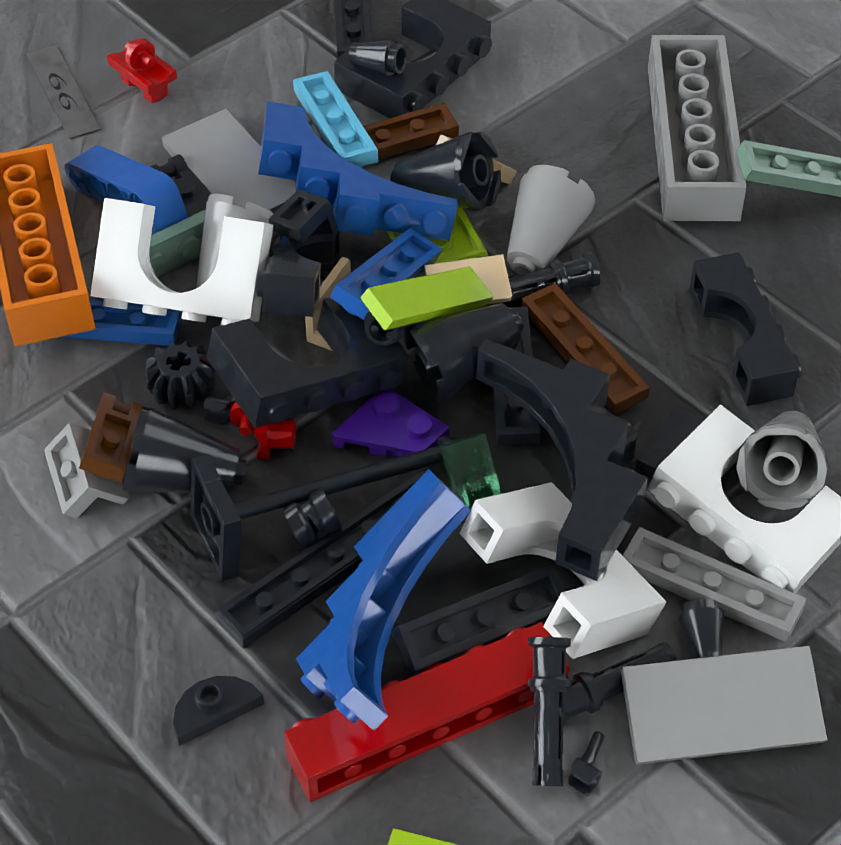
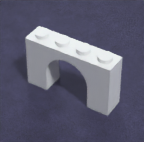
[90,198,273,325]
[648,405,841,593]
[459,482,666,659]

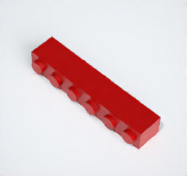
[284,622,569,802]

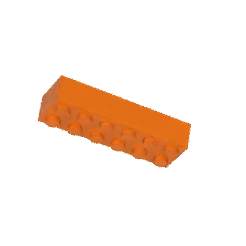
[0,143,96,347]

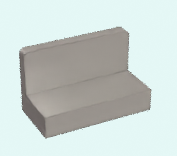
[44,423,129,518]

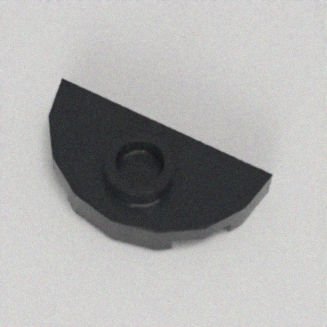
[173,676,264,746]

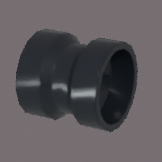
[283,488,343,547]

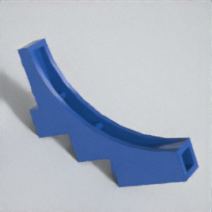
[258,101,458,241]
[296,469,471,730]

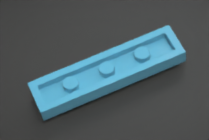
[293,71,378,168]

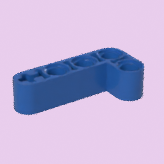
[64,145,188,235]

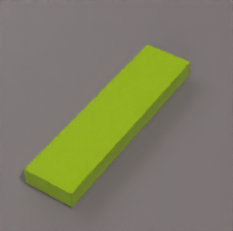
[360,266,494,330]

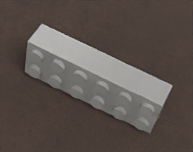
[648,35,747,221]

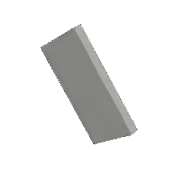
[162,109,296,213]
[621,646,827,765]

